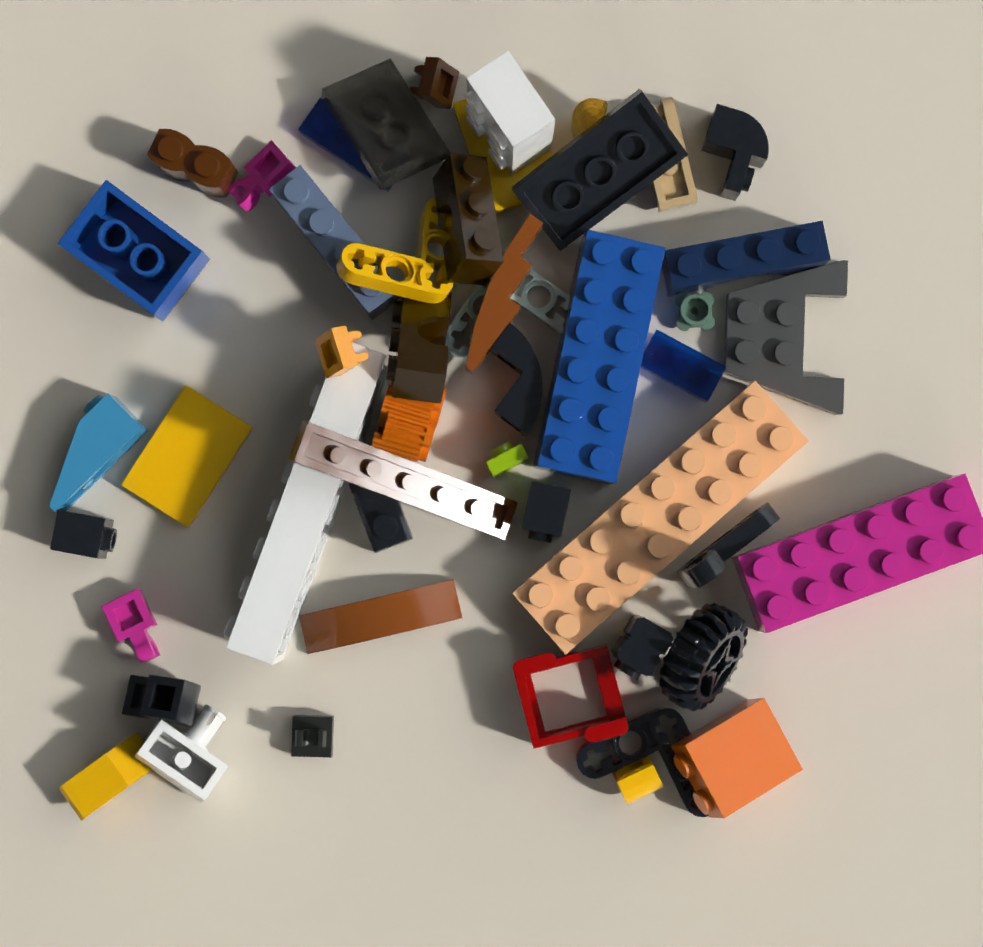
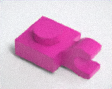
[101,589,160,662]

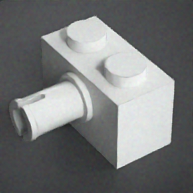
[134,704,228,802]

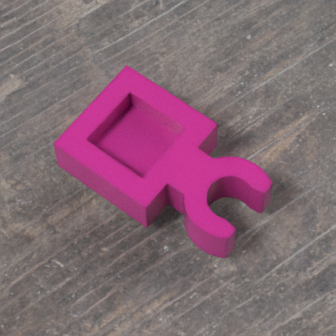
[227,140,296,212]

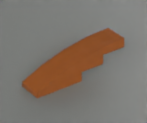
[466,213,543,375]

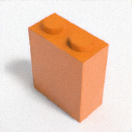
[671,698,803,818]

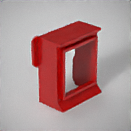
[513,643,628,749]

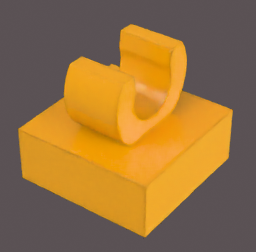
[315,325,368,379]

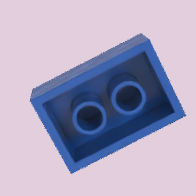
[57,180,210,322]

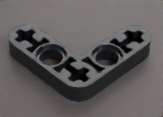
[676,502,780,589]
[576,706,708,817]

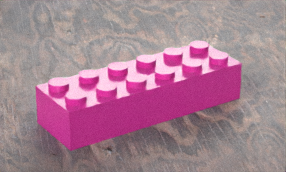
[731,473,983,633]

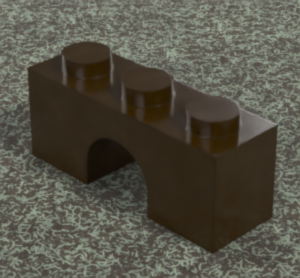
[432,153,504,286]
[386,292,452,404]

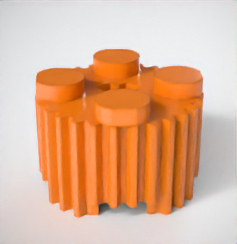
[371,380,447,462]

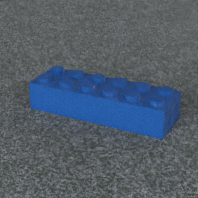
[533,230,666,484]

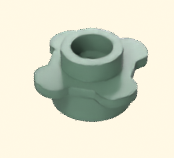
[675,291,715,331]

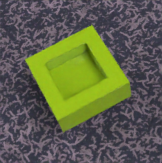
[486,442,529,478]

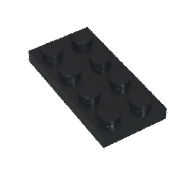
[512,89,688,251]

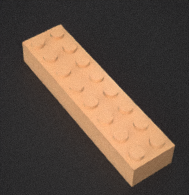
[512,381,809,655]

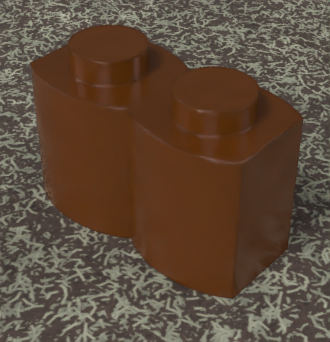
[147,129,238,198]

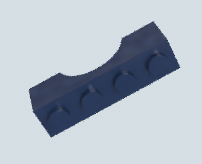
[662,220,831,297]

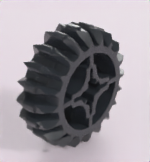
[659,603,748,712]

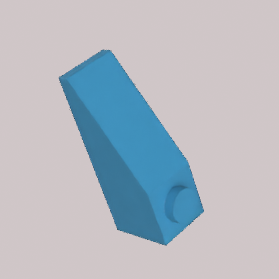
[49,393,149,512]

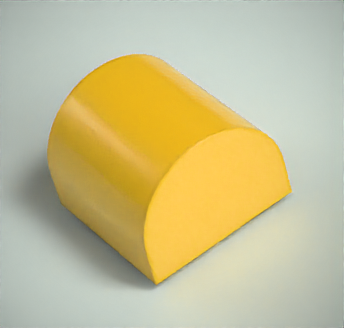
[612,756,663,804]

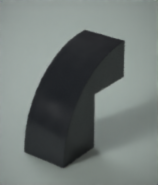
[491,323,543,437]

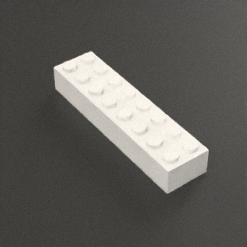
[224,342,388,665]

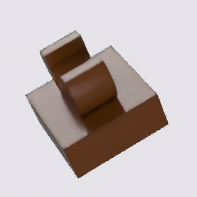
[409,57,460,109]

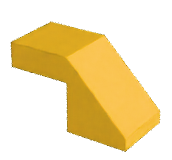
[59,732,152,821]

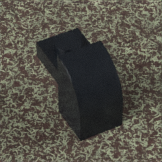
[701,104,769,201]
[122,675,201,726]

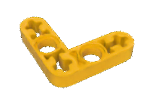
[336,197,454,303]

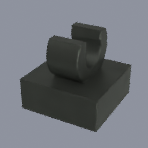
[291,715,334,758]

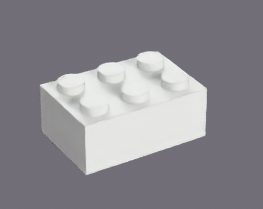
[464,51,555,176]

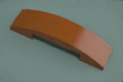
[299,579,463,654]

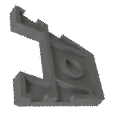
[724,260,848,415]

